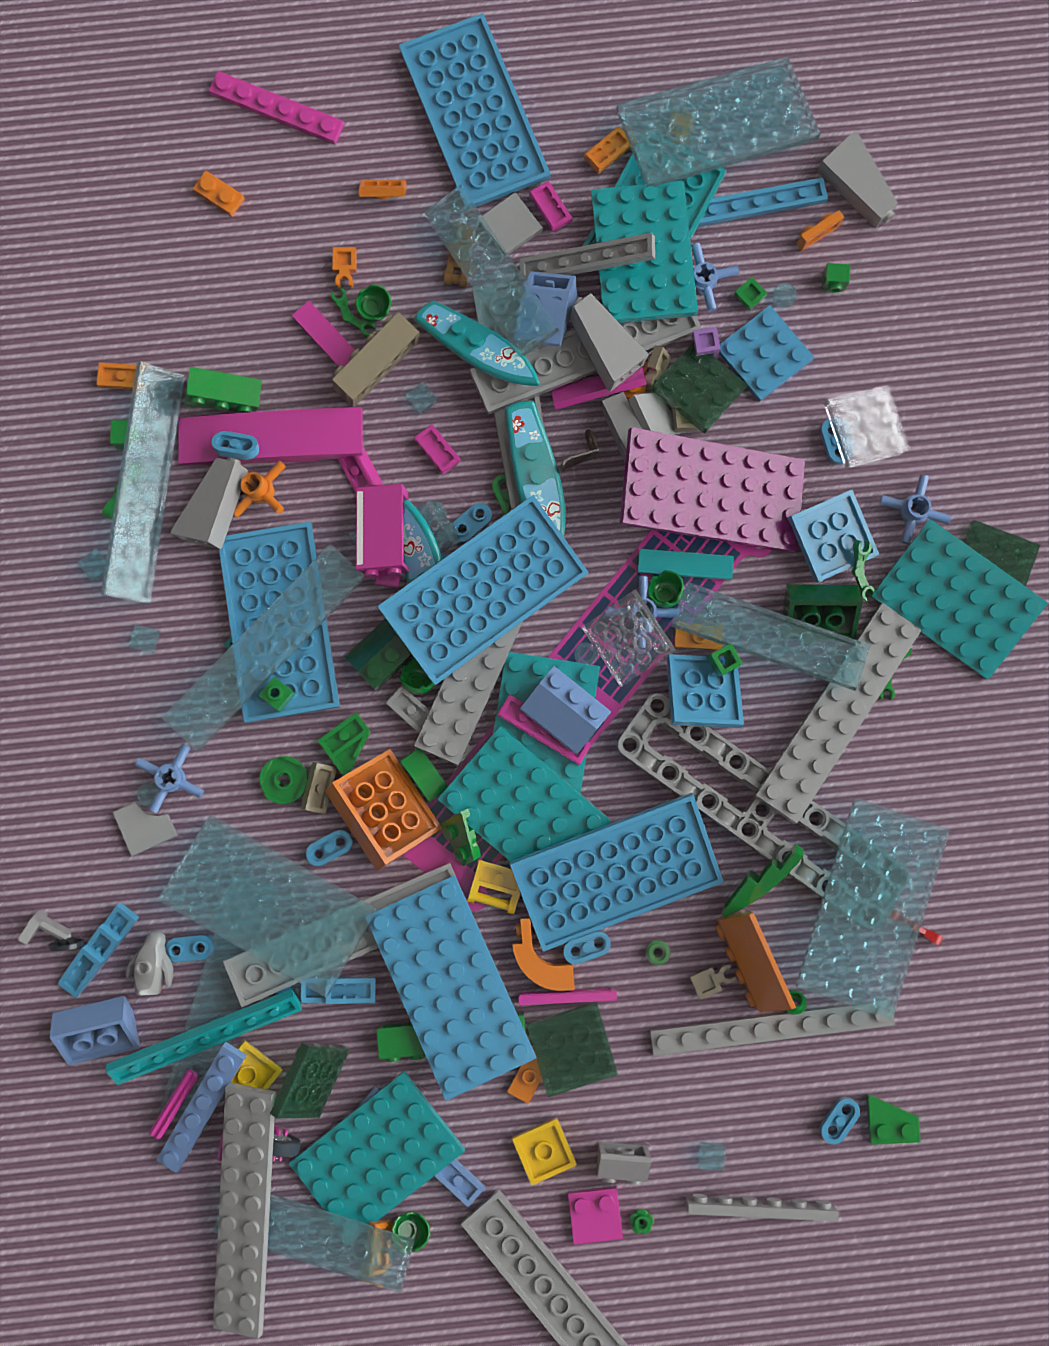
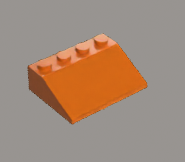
[325,749,442,872]
[714,908,796,1012]

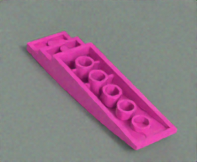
[179,407,363,465]

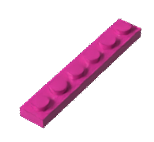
[209,71,344,145]

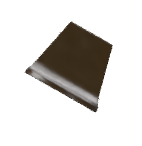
[558,429,600,475]

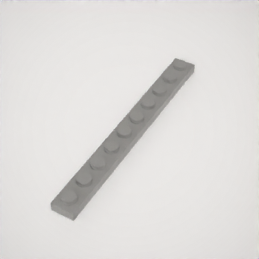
[650,999,895,1056]

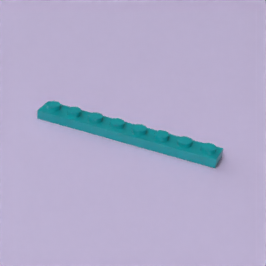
[106,989,302,1085]

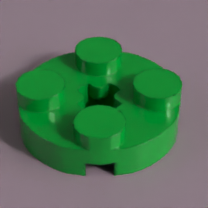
[259,756,309,804]

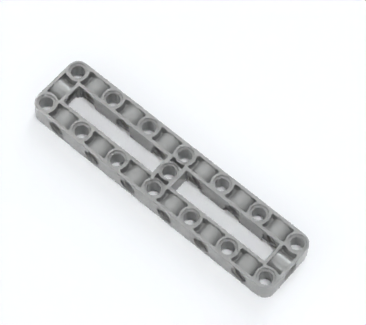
[616,694,909,928]

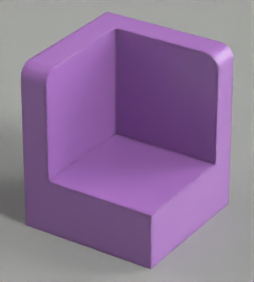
[690,327,721,358]

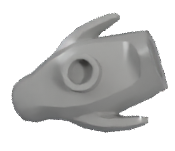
[126,930,173,995]

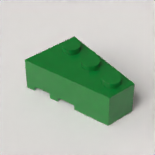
[183,366,262,413]

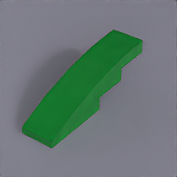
[721,844,804,917]

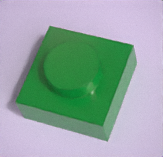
[734,277,768,311]

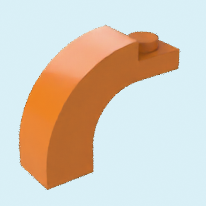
[512,916,575,991]

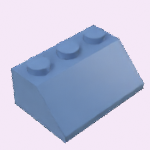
[520,666,611,755]
[50,996,140,1066]

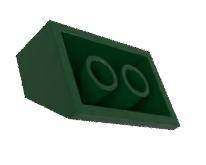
[783,584,863,640]
[345,619,413,691]

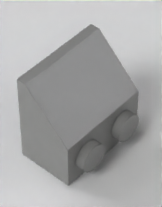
[596,1141,652,1185]

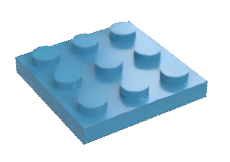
[719,305,815,403]
[788,490,880,583]
[666,654,744,728]

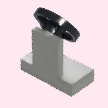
[18,909,85,951]

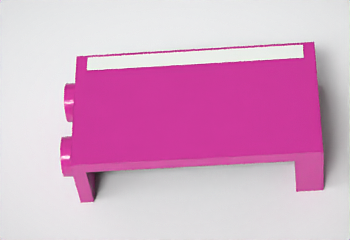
[356,483,409,578]

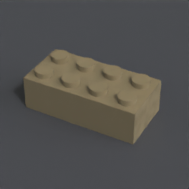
[332,312,419,407]

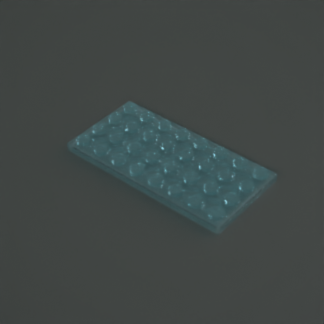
[616,57,821,187]
[795,798,950,1019]
[158,815,377,998]

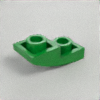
[399,748,448,802]

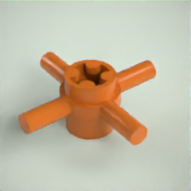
[234,460,286,518]

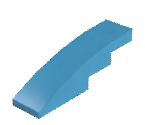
[57,902,139,998]
[276,976,376,1004]

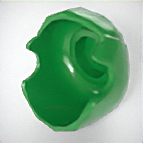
[355,284,392,322]
[648,570,684,608]
[400,657,434,694]
[391,1212,431,1252]

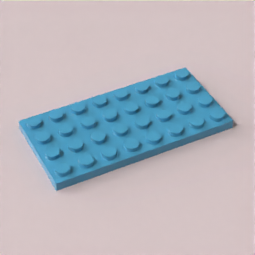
[399,13,551,211]
[377,495,589,686]
[219,521,340,723]
[509,793,724,952]
[365,875,537,1101]

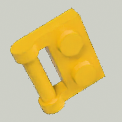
[467,859,520,915]

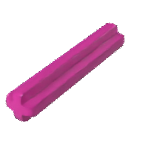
[149,1069,199,1139]

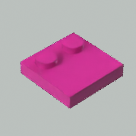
[568,1186,623,1245]

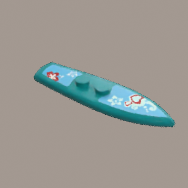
[414,300,540,386]
[505,401,566,537]
[403,500,443,584]

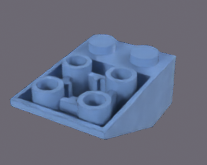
[514,271,578,347]

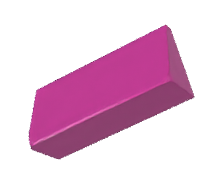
[338,447,383,493]

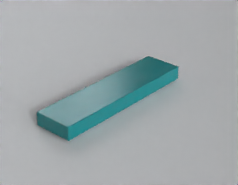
[637,549,734,581]

